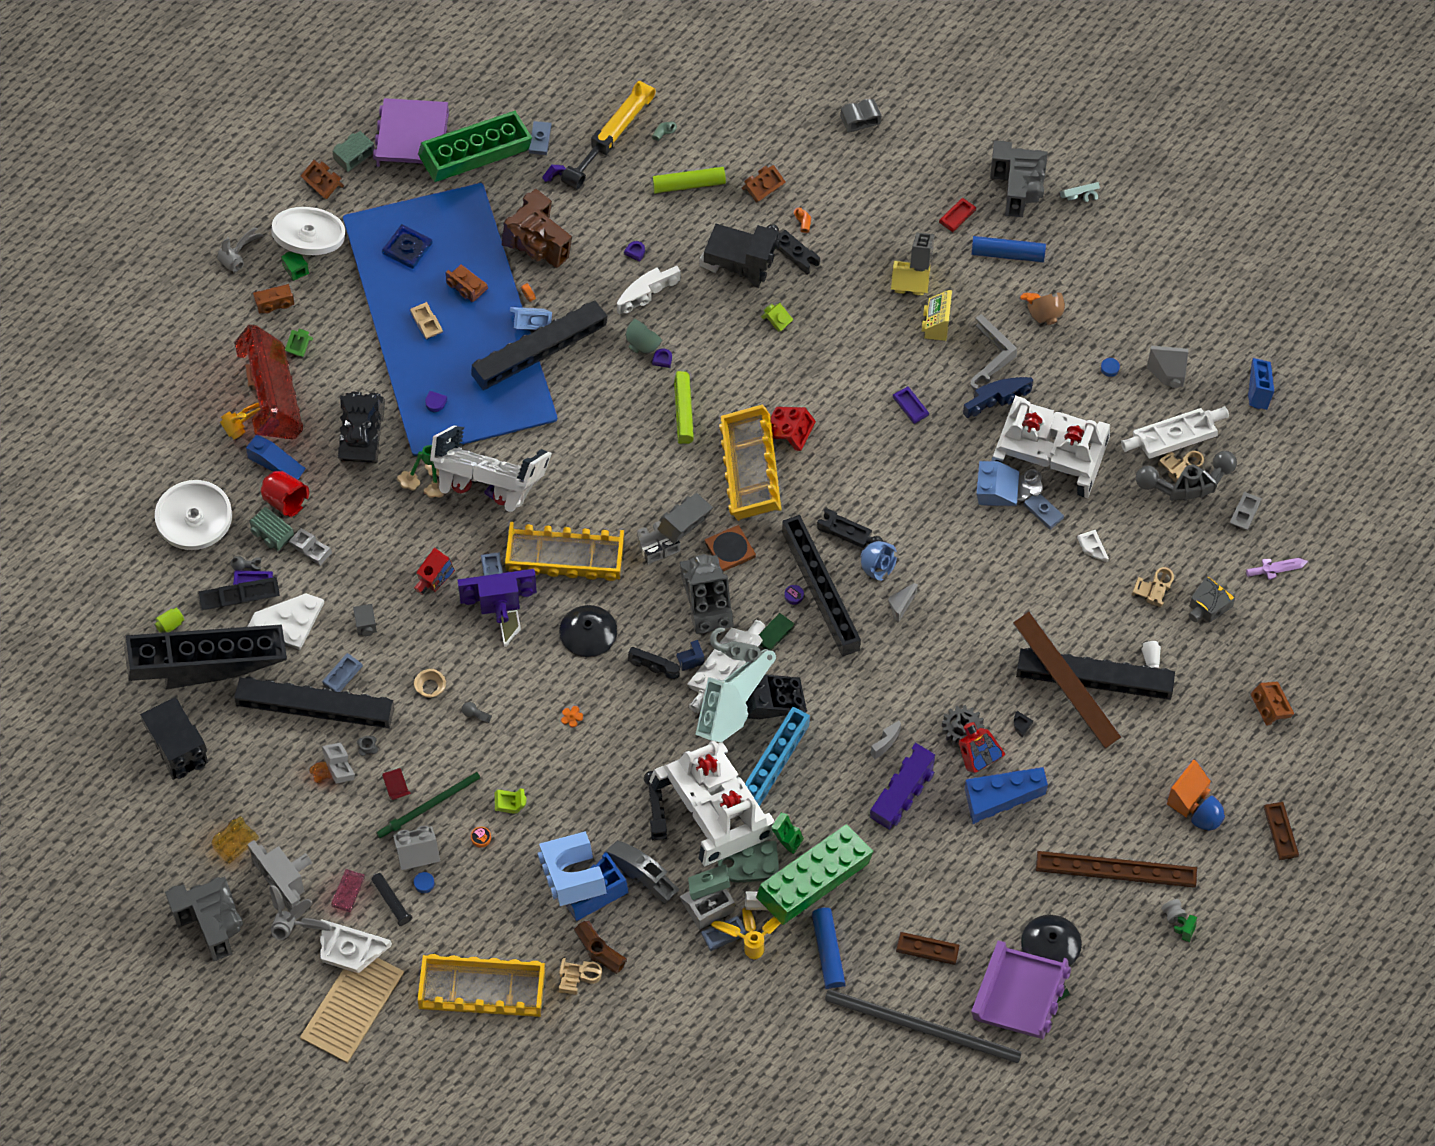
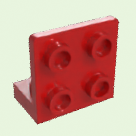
[770,407,816,451]

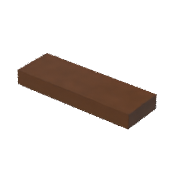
[1263,802,1299,860]
[896,932,960,965]

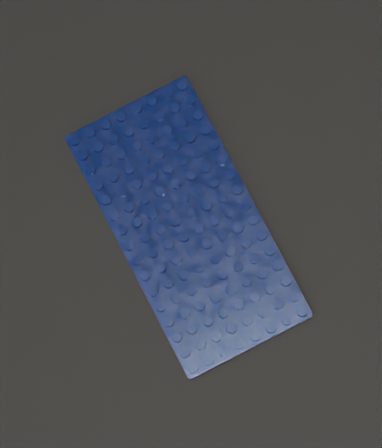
[343,183,557,456]

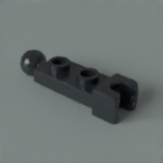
[766,224,820,275]
[817,508,884,548]
[644,770,667,841]

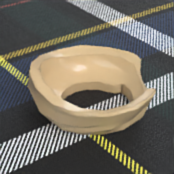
[414,669,446,698]

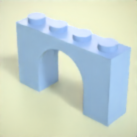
[538,831,607,906]

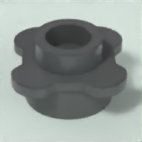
[357,736,378,756]

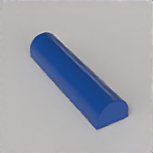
[971,236,1046,262]
[812,908,846,989]

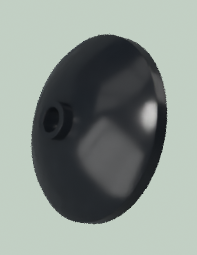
[559,605,617,657]
[1021,914,1082,967]

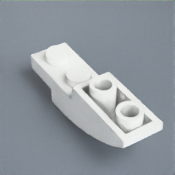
[617,266,680,315]

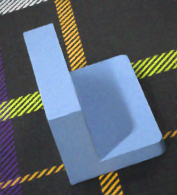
[510,307,552,330]

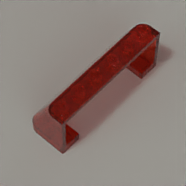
[234,325,303,440]

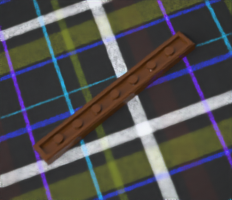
[1013,612,1121,749]
[1036,851,1197,888]

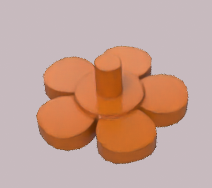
[1020,293,1041,304]
[561,706,583,727]

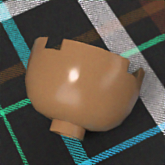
[1027,293,1065,325]

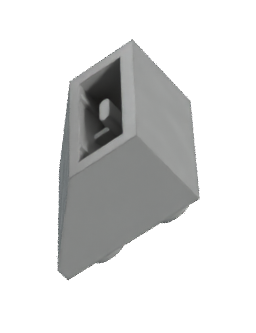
[393,826,441,870]
[679,889,735,930]

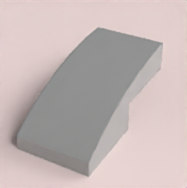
[1230,492,1262,531]
[289,528,332,565]
[871,720,901,759]
[322,742,355,784]

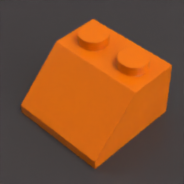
[1167,760,1211,818]

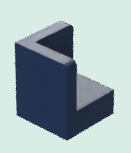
[676,640,704,671]

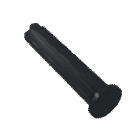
[371,872,413,926]

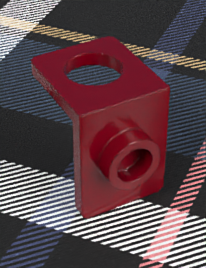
[382,768,411,800]

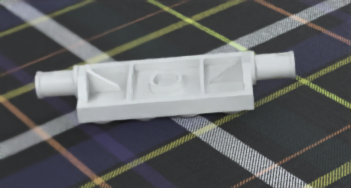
[1121,406,1229,459]
[688,620,765,713]

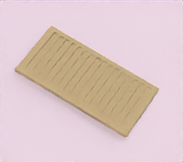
[300,958,404,1063]

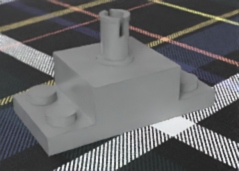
[247,840,312,920]

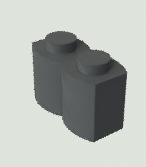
[840,99,882,132]

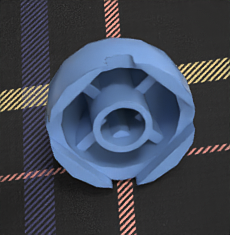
[861,541,897,581]

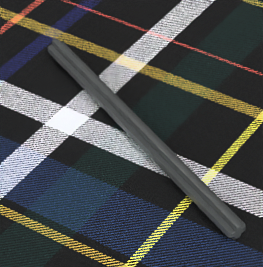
[825,990,1022,1063]

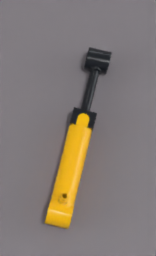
[561,80,656,190]

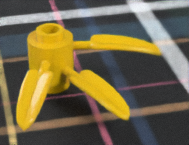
[220,402,272,440]
[711,907,781,959]

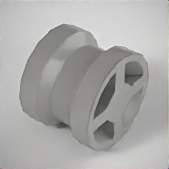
[1161,899,1187,923]

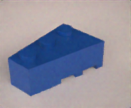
[566,852,629,921]

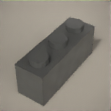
[910,232,935,271]
[657,493,713,544]

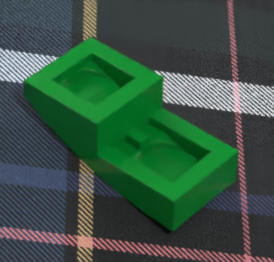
[771,812,804,854]

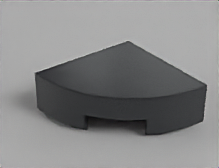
[1014,711,1033,737]

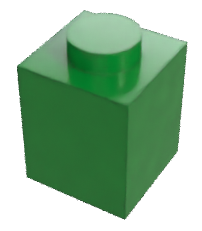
[281,251,309,281]

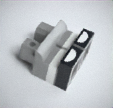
[637,521,680,565]

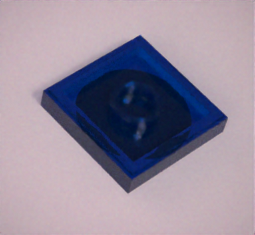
[382,224,433,269]

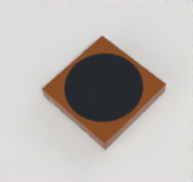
[705,525,756,572]

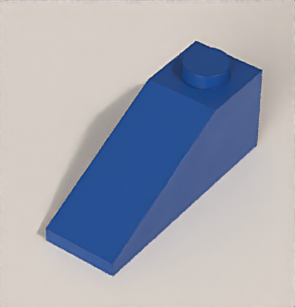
[1248,358,1274,410]
[246,434,306,480]

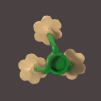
[397,445,446,498]

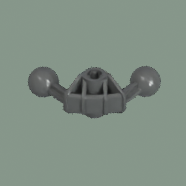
[1136,451,1237,501]

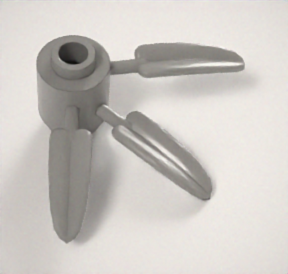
[217,228,263,273]
[269,885,332,940]

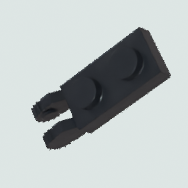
[628,647,680,679]

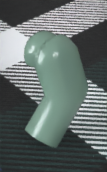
[652,121,677,141]

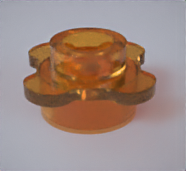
[309,761,332,783]

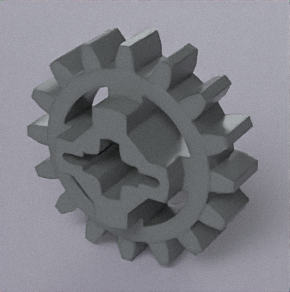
[941,705,984,745]

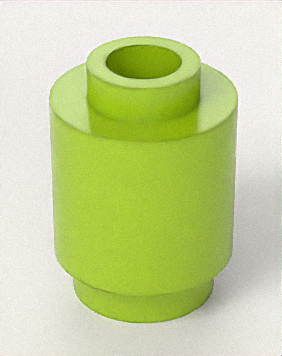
[154,607,185,633]

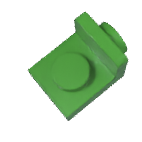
[284,329,313,357]

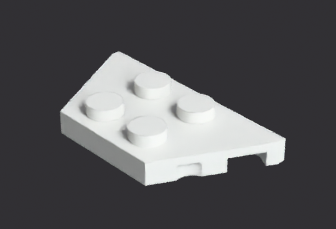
[320,919,392,973]

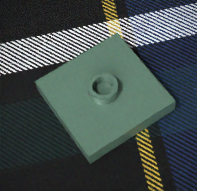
[688,864,730,900]

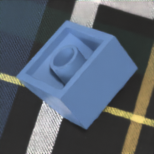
[976,461,1020,506]

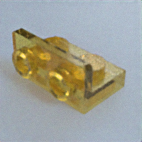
[211,816,259,864]

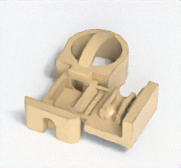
[1158,451,1204,482]
[1132,567,1174,607]
[559,958,602,995]

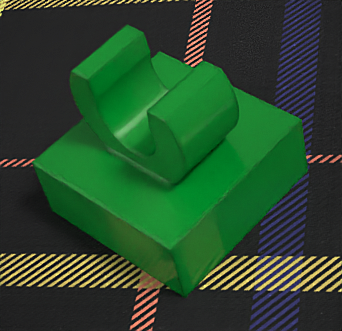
[1174,915,1197,943]

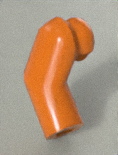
[794,207,811,233]

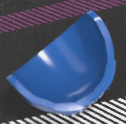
[1191,796,1225,831]

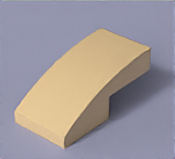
[410,302,443,339]

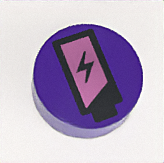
[784,585,804,605]

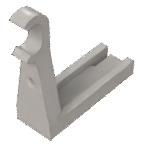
[971,314,1017,390]

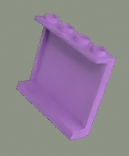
[373,98,449,167]
[971,940,1071,1039]

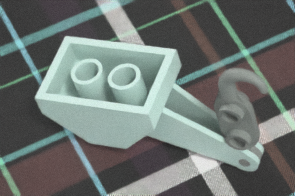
[695,628,776,742]

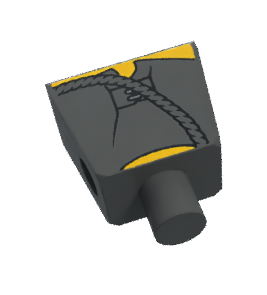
[1189,575,1235,623]

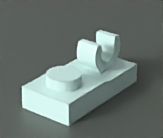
[1060,182,1100,202]

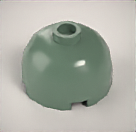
[625,319,663,354]

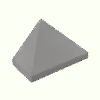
[888,583,918,622]

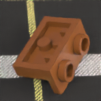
[301,160,344,199]
[741,165,786,203]
[445,264,488,302]
[253,284,295,314]
[1251,681,1294,726]

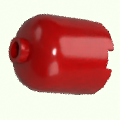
[261,471,310,517]

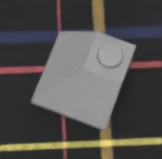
[1147,346,1188,388]

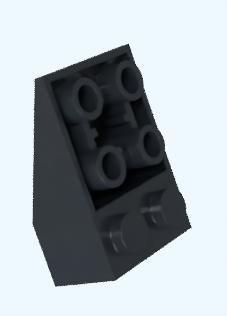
[746,674,807,720]

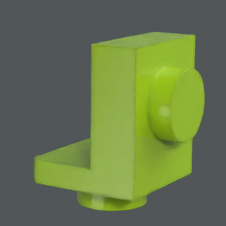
[761,303,793,332]
[494,788,527,814]

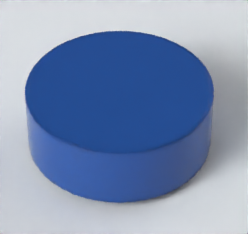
[1101,358,1120,377]
[414,872,434,893]

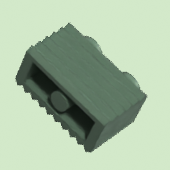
[332,131,374,172]
[250,507,294,551]

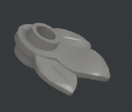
[1017,469,1043,501]

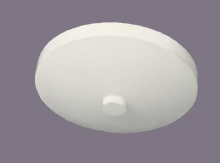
[271,207,345,255]
[155,480,232,550]

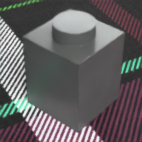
[353,604,377,636]

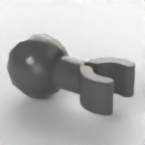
[231,556,261,571]
[462,702,492,723]

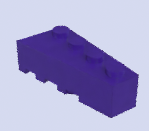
[870,742,935,830]

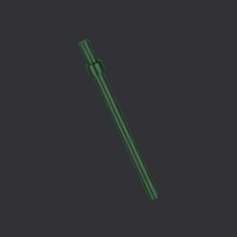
[376,772,481,839]

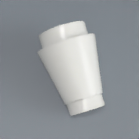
[1141,641,1161,669]

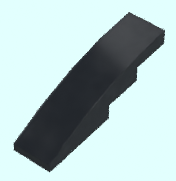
[197,577,280,611]

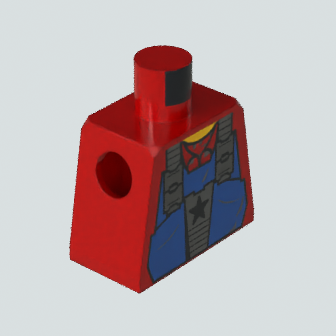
[414,547,455,595]
[959,722,1006,773]

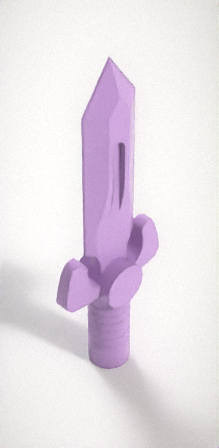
[1246,558,1308,580]

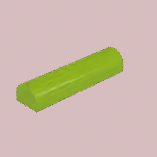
[653,167,726,194]
[674,371,694,444]

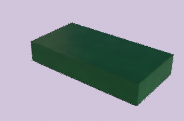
[759,613,795,651]

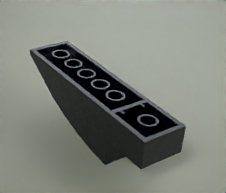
[124,624,287,689]

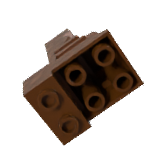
[501,189,572,268]

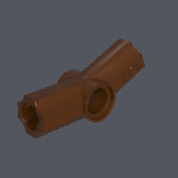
[574,920,627,974]

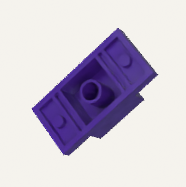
[457,569,537,623]

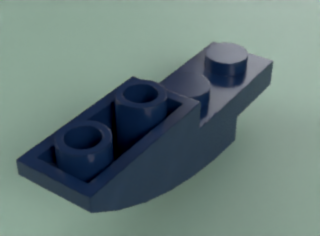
[963,377,1033,418]

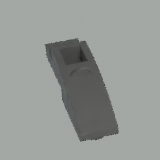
[604,840,679,904]

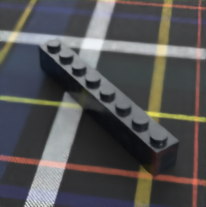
[471,300,608,391]
[782,515,861,657]
[1016,648,1175,700]
[234,677,394,729]

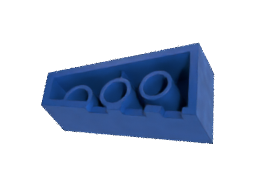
[965,767,1048,824]

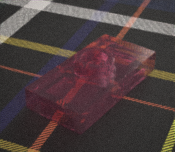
[331,869,365,913]

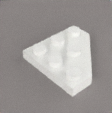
[248,593,324,650]

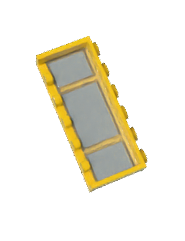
[719,404,782,521]
[505,522,625,581]
[418,954,545,1017]

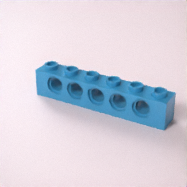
[745,707,810,807]

